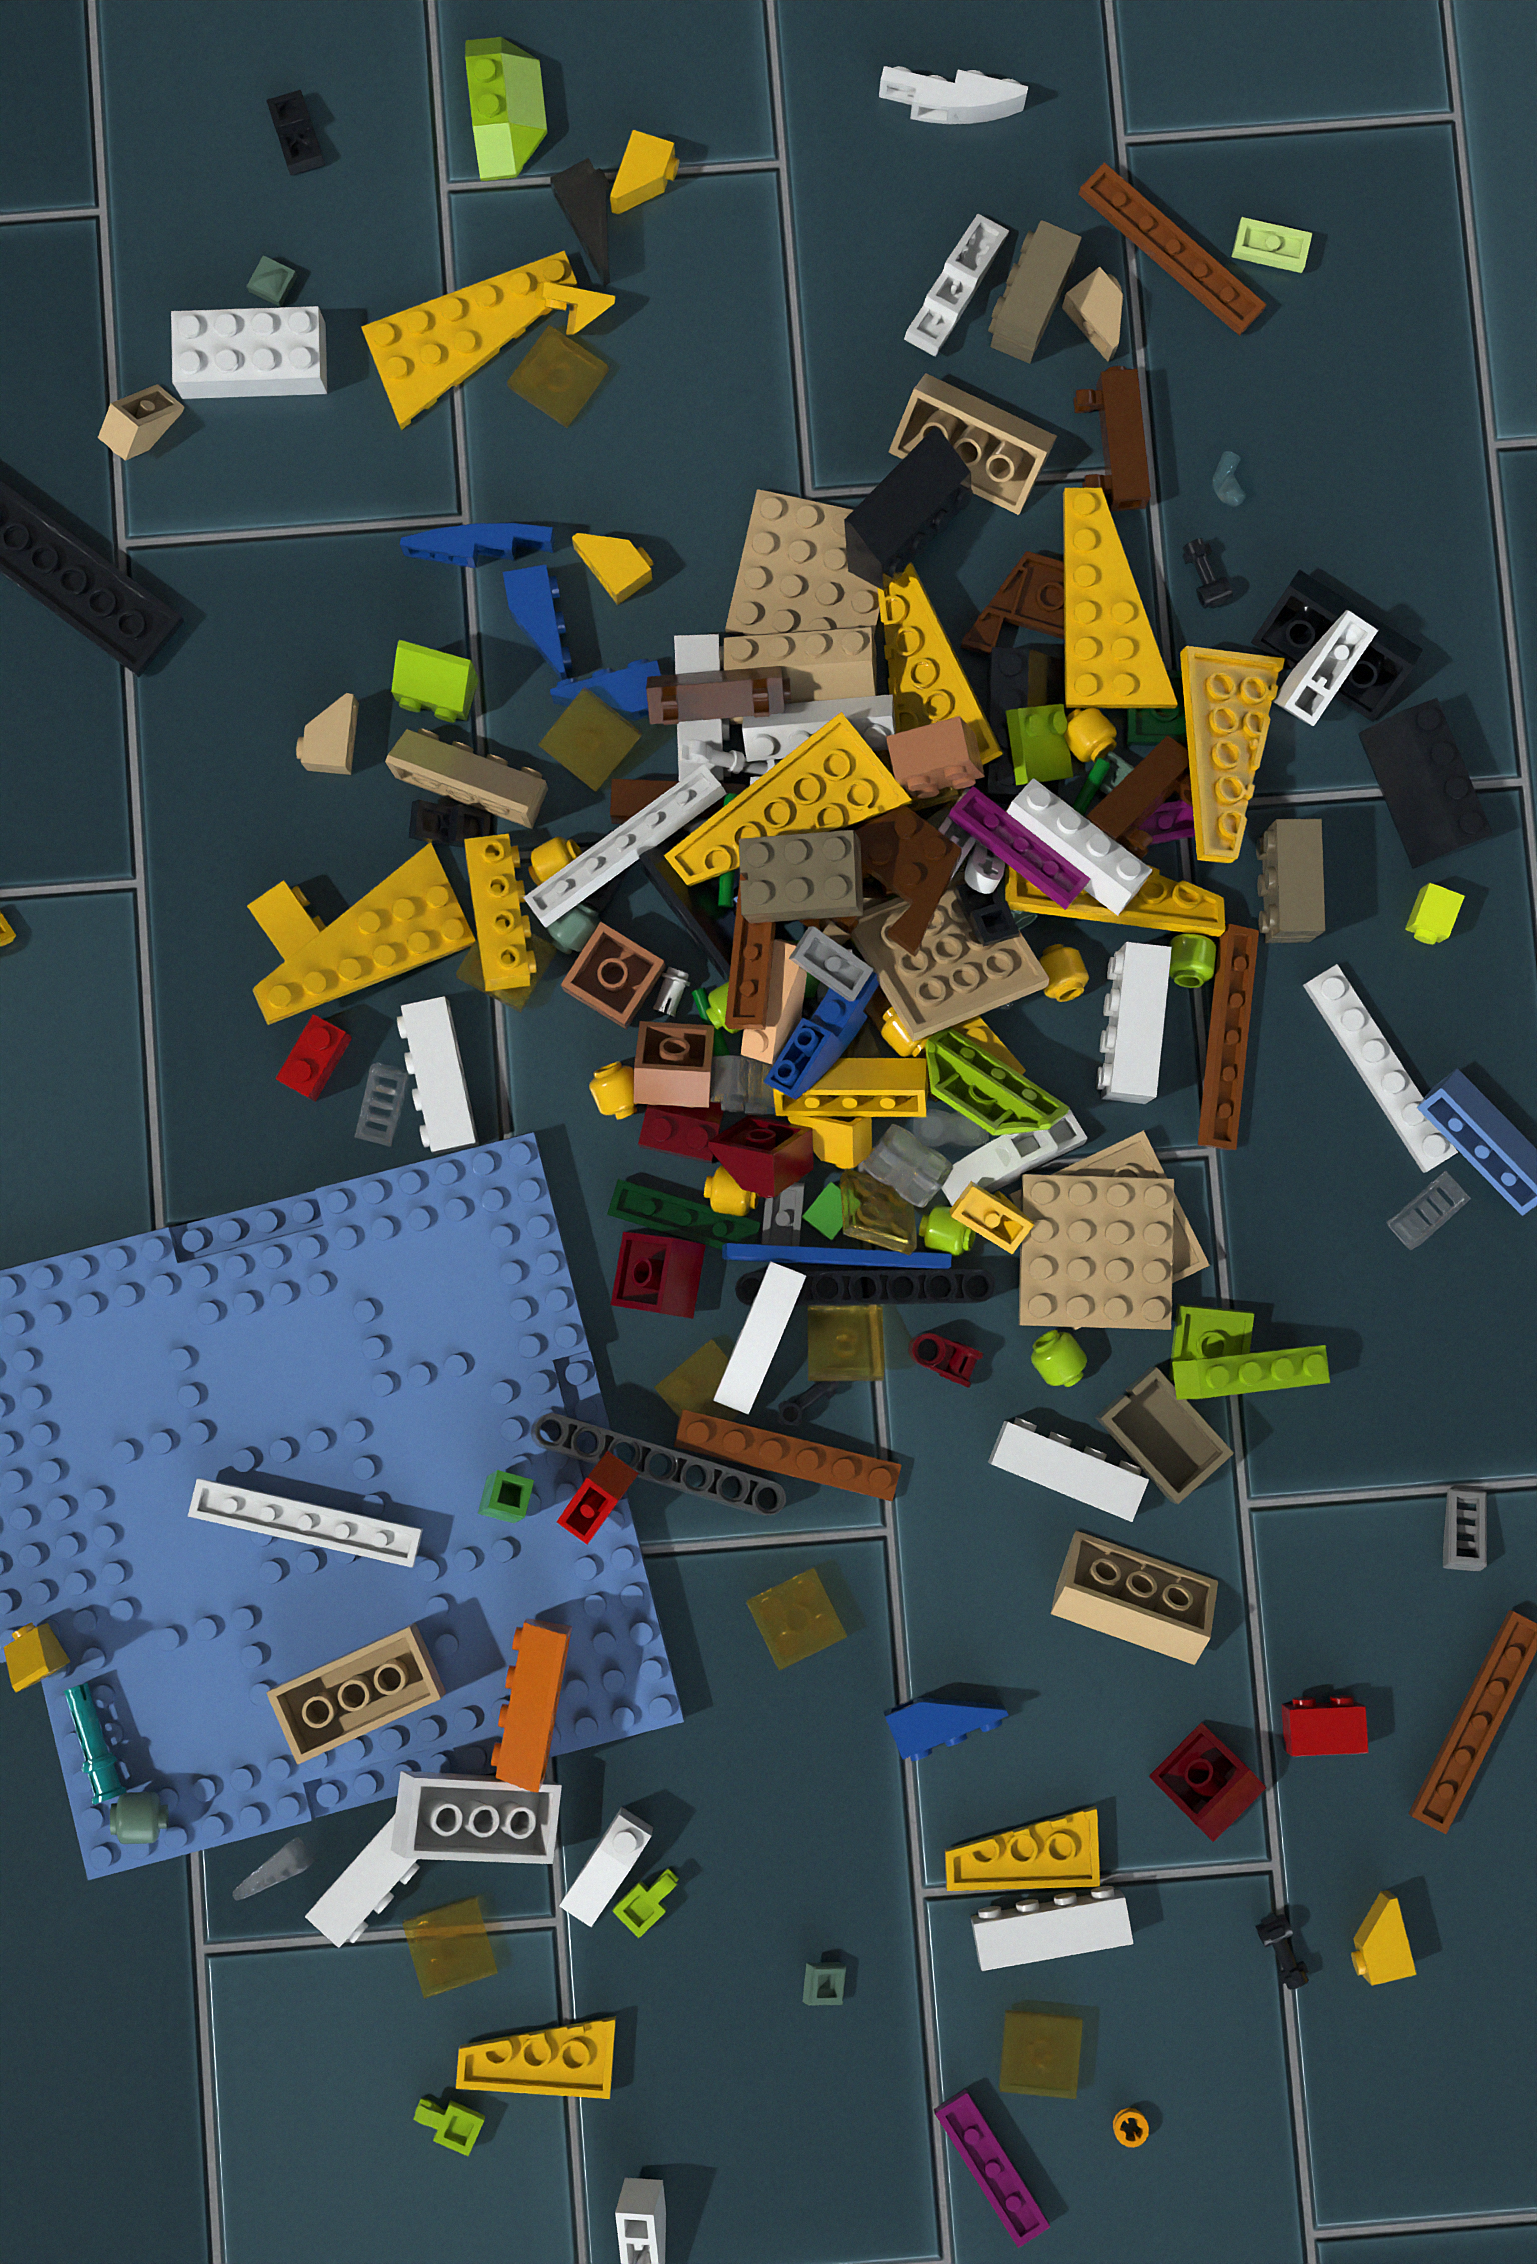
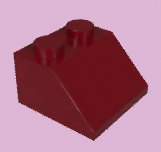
[638,1088,729,1164]
[708,1115,814,1198]
[610,1232,706,1319]
[1149,1722,1267,1842]

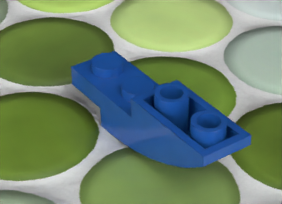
[763,971,879,1100]

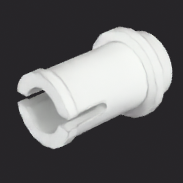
[653,967,690,1017]

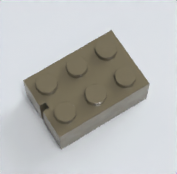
[988,220,1082,364]
[1256,819,1325,943]
[739,830,863,923]
[1095,1367,1234,1504]

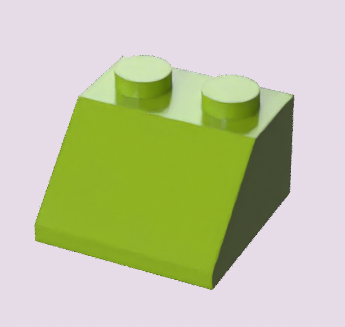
[391,640,479,723]

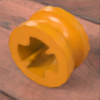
[1113,2108,1149,2148]

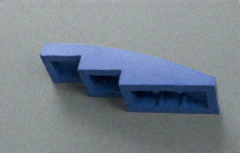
[400,523,556,568]

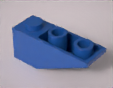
[503,565,573,681]
[550,659,661,721]
[883,1697,1009,1761]

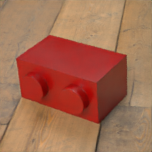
[275,1014,353,1102]
[557,1451,639,1545]
[1282,1695,1368,1756]

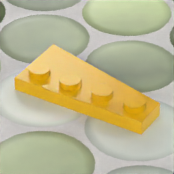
[945,1806,1100,1891]
[456,2016,616,2099]

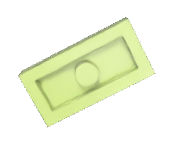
[1231,217,1312,273]

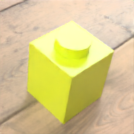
[1405,883,1465,945]

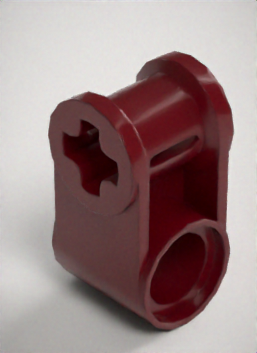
[908,1332,984,1388]

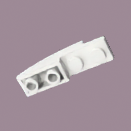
[879,66,1028,124]
[936,1109,1087,1206]

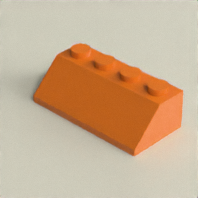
[491,1618,572,1793]

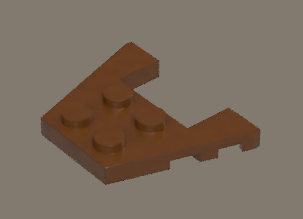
[960,551,1065,656]
[854,805,962,957]

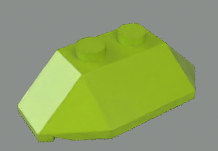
[465,37,548,181]
[925,1027,1070,1135]

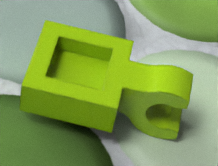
[612,1868,679,1938]
[413,2097,485,2156]

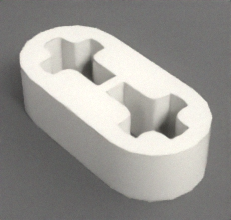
[965,840,1005,894]

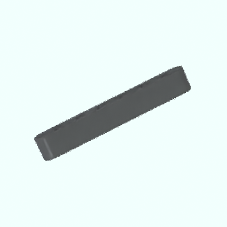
[531,1413,786,1516]

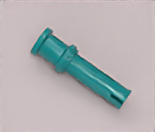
[63,1682,127,1805]

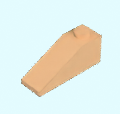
[740,939,807,1064]

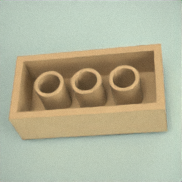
[266,1622,446,1765]

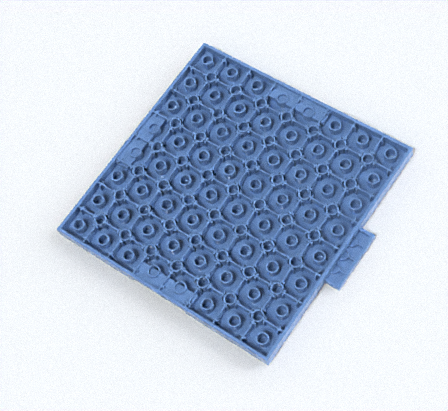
[0,1132,685,1880]

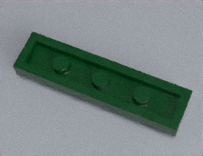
[607,1179,761,1250]

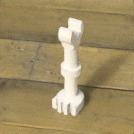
[679,739,782,777]

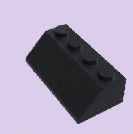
[844,427,973,591]
[1250,569,1423,722]
[984,647,1062,804]
[1358,698,1493,869]
[638,837,737,982]

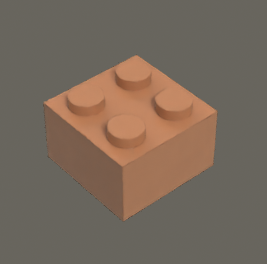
[886,716,985,799]
[561,922,666,1030]
[634,1021,714,1108]

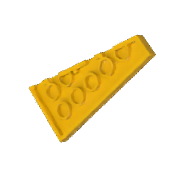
[361,250,578,430]
[1063,488,1178,708]
[877,562,1003,807]
[1180,646,1285,863]
[664,712,913,887]
[1005,805,1225,937]
[253,843,476,1025]

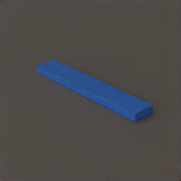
[722,1243,952,1270]

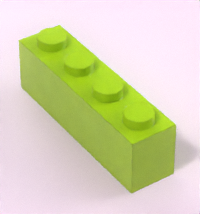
[1172,1345,1330,1400]

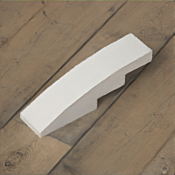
[904,214,1009,357]
[713,1261,806,1414]

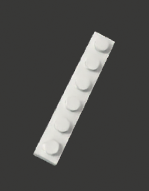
[523,764,727,928]
[1303,964,1458,1173]
[188,1478,423,1568]

